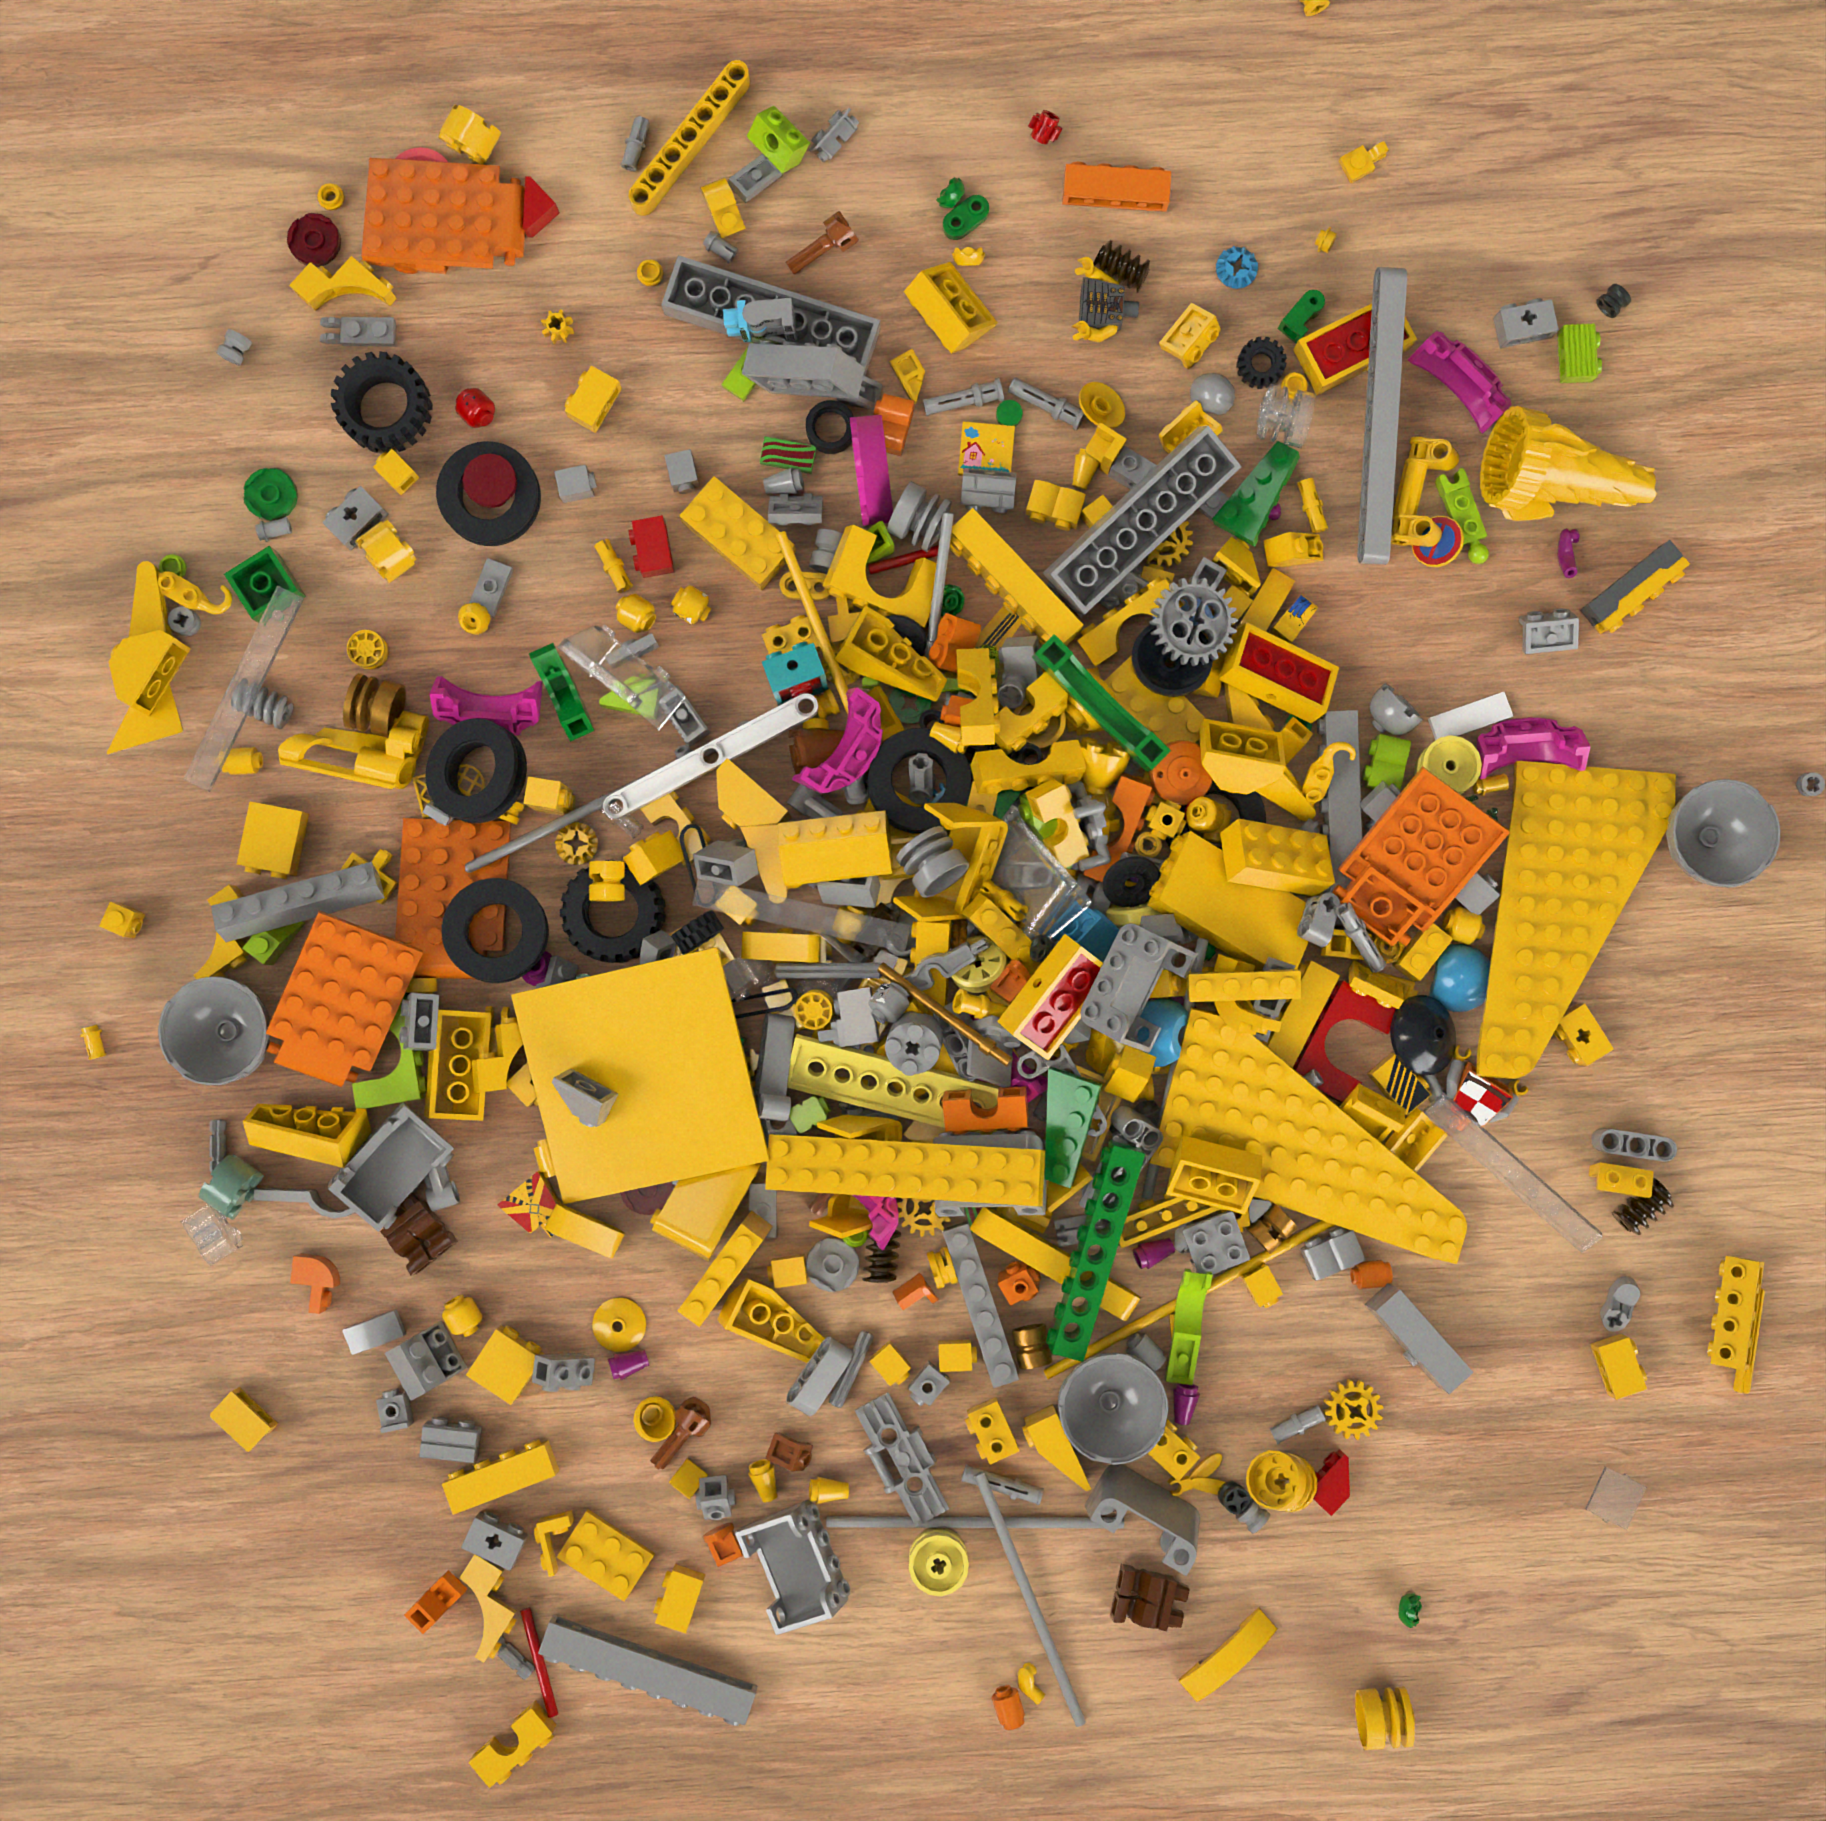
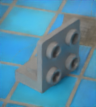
[967,1015,1023,1088]
[1182,1210,1251,1274]

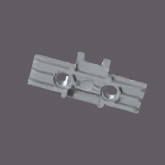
[855,1392,949,1527]

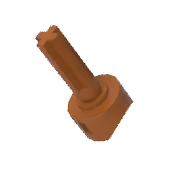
[786,211,859,274]
[650,1397,711,1470]

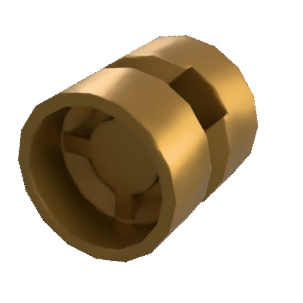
[1246,1203,1298,1254]
[1011,1323,1053,1369]

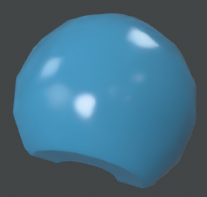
[1429,944,1490,1012]
[1137,998,1189,1067]

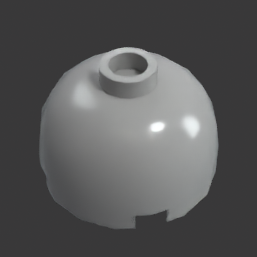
[1370,683,1423,735]

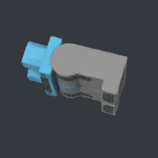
[723,298,797,343]

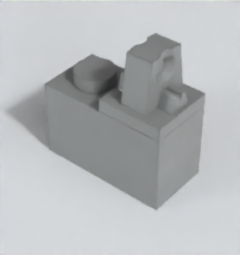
[693,839,759,886]
[818,987,879,1047]

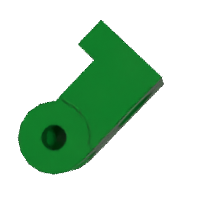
[1277,290,1325,344]

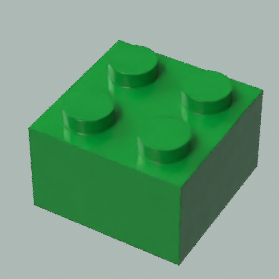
[224,546,306,625]

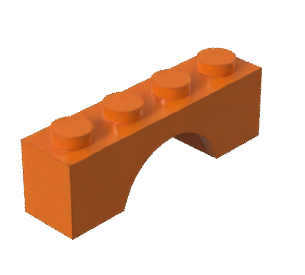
[1083,772,1155,882]

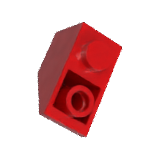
[1313,1449,1350,1516]

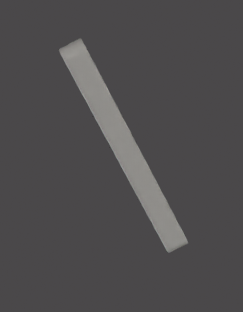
[1357,267,1407,565]

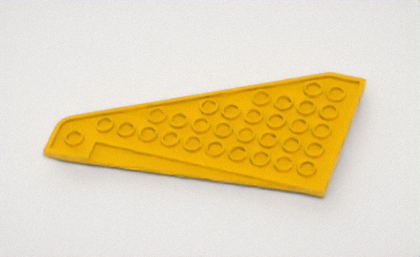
[1476,761,1676,1079]
[1149,1007,1467,1264]

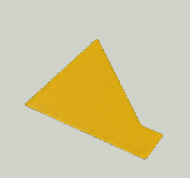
[107,684,183,754]

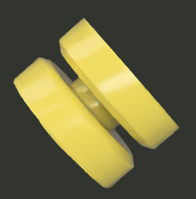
[1414,735,1482,794]
[909,1528,969,1596]

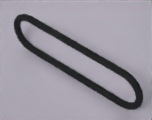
[679,824,718,908]
[731,988,798,1019]

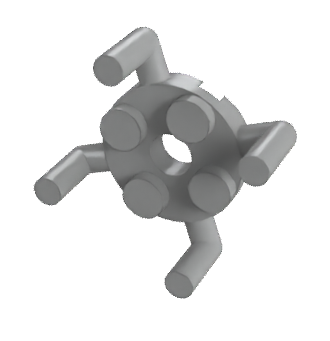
[1066,781,1111,871]

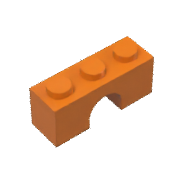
[942,1086,1029,1134]

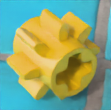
[541,309,575,344]

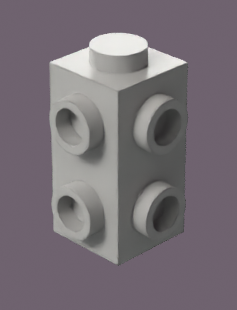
[532,1353,595,1392]

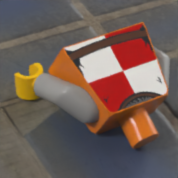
[1446,1045,1528,1130]

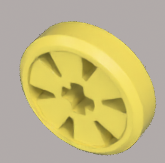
[1106,901,1162,927]
[951,936,1008,993]

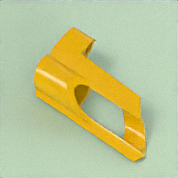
[278,711,429,789]

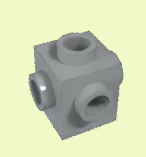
[696,1475,736,1520]

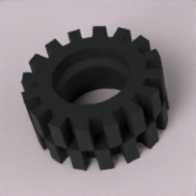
[1236,337,1287,389]
[671,910,724,955]

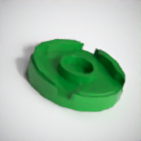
[243,468,298,521]

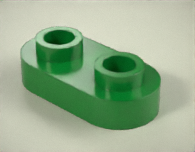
[943,195,989,240]

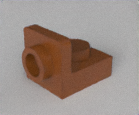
[765,1433,813,1472]

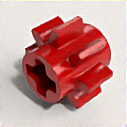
[1028,110,1063,145]

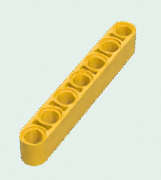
[628,60,750,216]
[970,1207,1141,1321]

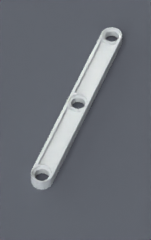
[603,693,818,819]

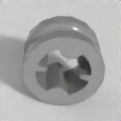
[1796,772,1825,797]

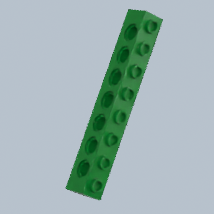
[1046,1140,1145,1362]

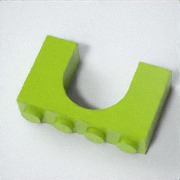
[352,993,427,1109]

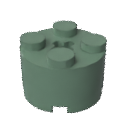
[199,1154,264,1220]

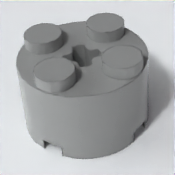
[885,1011,943,1076]

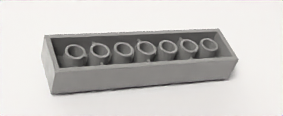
[661,255,881,376]
[1043,426,1242,614]

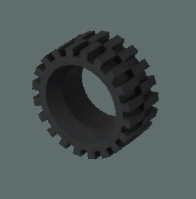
[331,351,433,453]

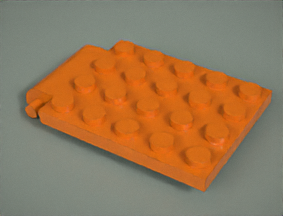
[361,157,525,269]
[1332,766,1510,946]
[395,818,512,980]
[266,910,423,1087]

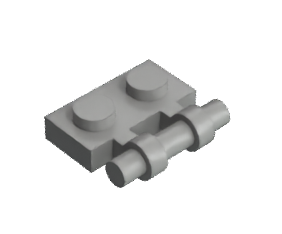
[768,493,823,525]

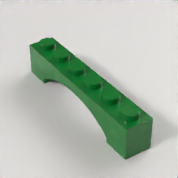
[1032,634,1171,772]

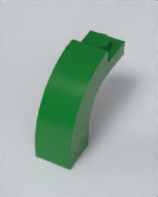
[529,643,595,742]

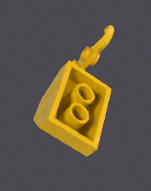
[108,561,232,716]
[1199,718,1356,821]
[716,758,803,904]

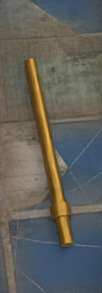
[877,962,1013,1067]

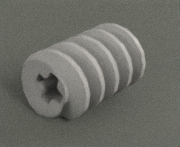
[231,679,294,729]

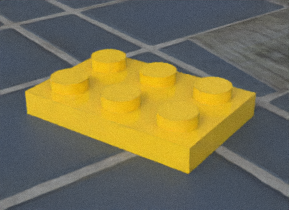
[556,1509,655,1602]

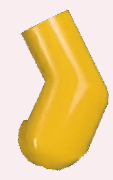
[1018,1662,1045,1705]

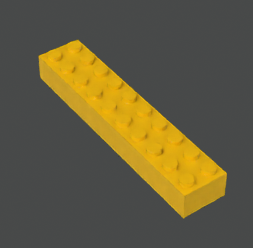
[765,1134,1045,1206]

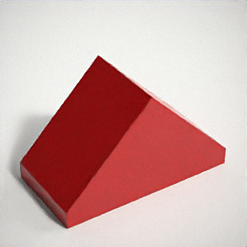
[523,176,560,238]

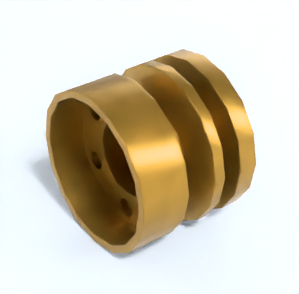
[343,673,406,738]

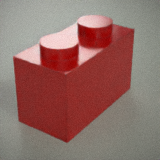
[628,515,675,578]

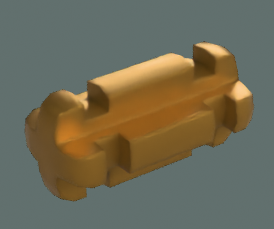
[951,919,968,949]

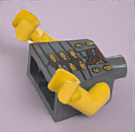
[1071,257,1139,343]

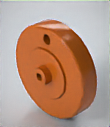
[1149,740,1213,805]

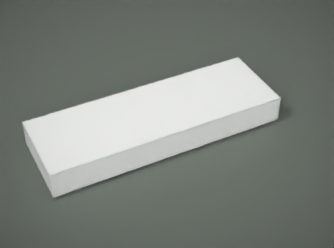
[1428,692,1513,741]

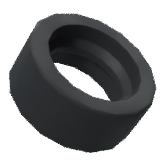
[806,400,854,454]

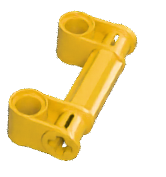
[1391,437,1460,547]

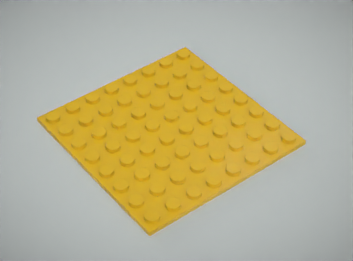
[511,947,770,1204]

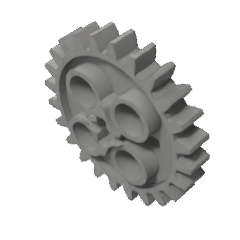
[1149,576,1238,666]

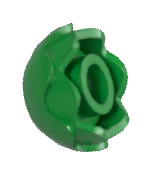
[936,177,965,208]
[941,584,965,616]
[1398,1592,1422,1628]

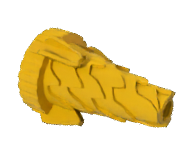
[1480,406,1657,521]

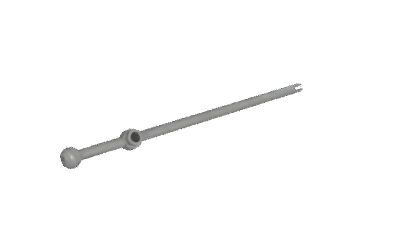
[465,720,749,873]

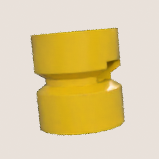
[589,861,625,901]

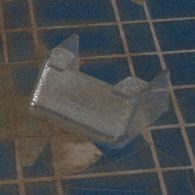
[557,624,686,730]

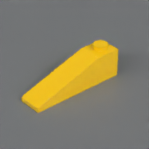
[834,605,948,702]
[717,1278,825,1363]

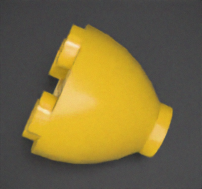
[1080,737,1130,794]

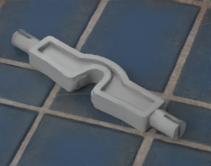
[903,938,990,998]

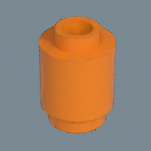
[1350,1260,1393,1290]
[992,1685,1025,1730]

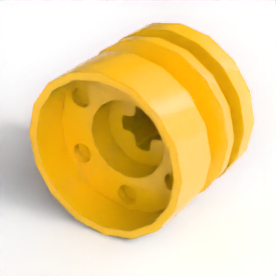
[1246,1450,1317,1512]
[1355,1686,1415,1750]

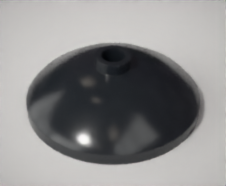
[1131,624,1213,697]
[1390,995,1456,1076]

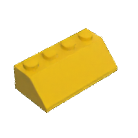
[778,810,892,886]
[424,1009,491,1121]

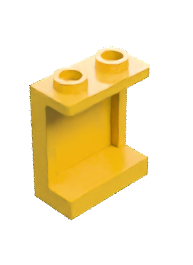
[1339,1083,1406,1142]

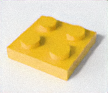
[1348,960,1404,1009]

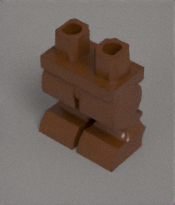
[380,1192,458,1276]
[1110,1563,1190,1632]

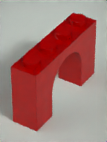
[1293,980,1396,1103]

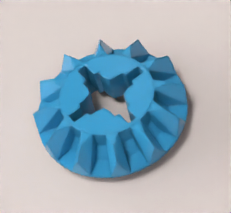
[1216,246,1258,289]

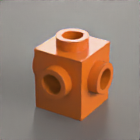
[997,1261,1042,1306]

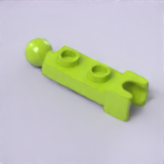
[1435,468,1489,564]

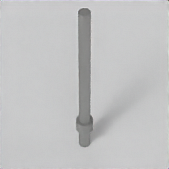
[925,512,954,660]

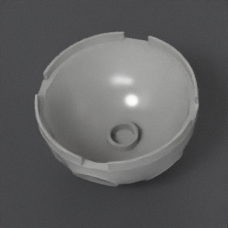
[1666,779,1780,888]
[158,977,271,1085]
[1058,1353,1168,1465]

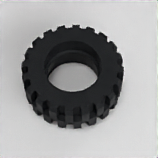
[560,860,666,963]

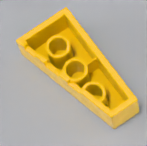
[243,1103,371,1168]

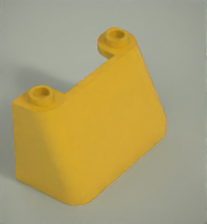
[650,1162,762,1262]

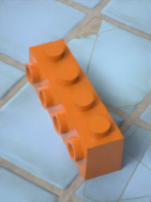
[1062,161,1171,212]

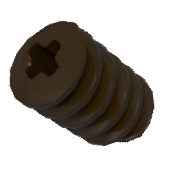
[1093,240,1150,293]
[1612,1178,1674,1235]
[862,1228,901,1283]

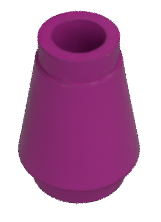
[1133,1238,1175,1269]
[608,1350,650,1380]
[1173,1383,1200,1425]

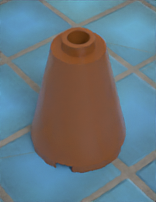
[788,728,845,774]

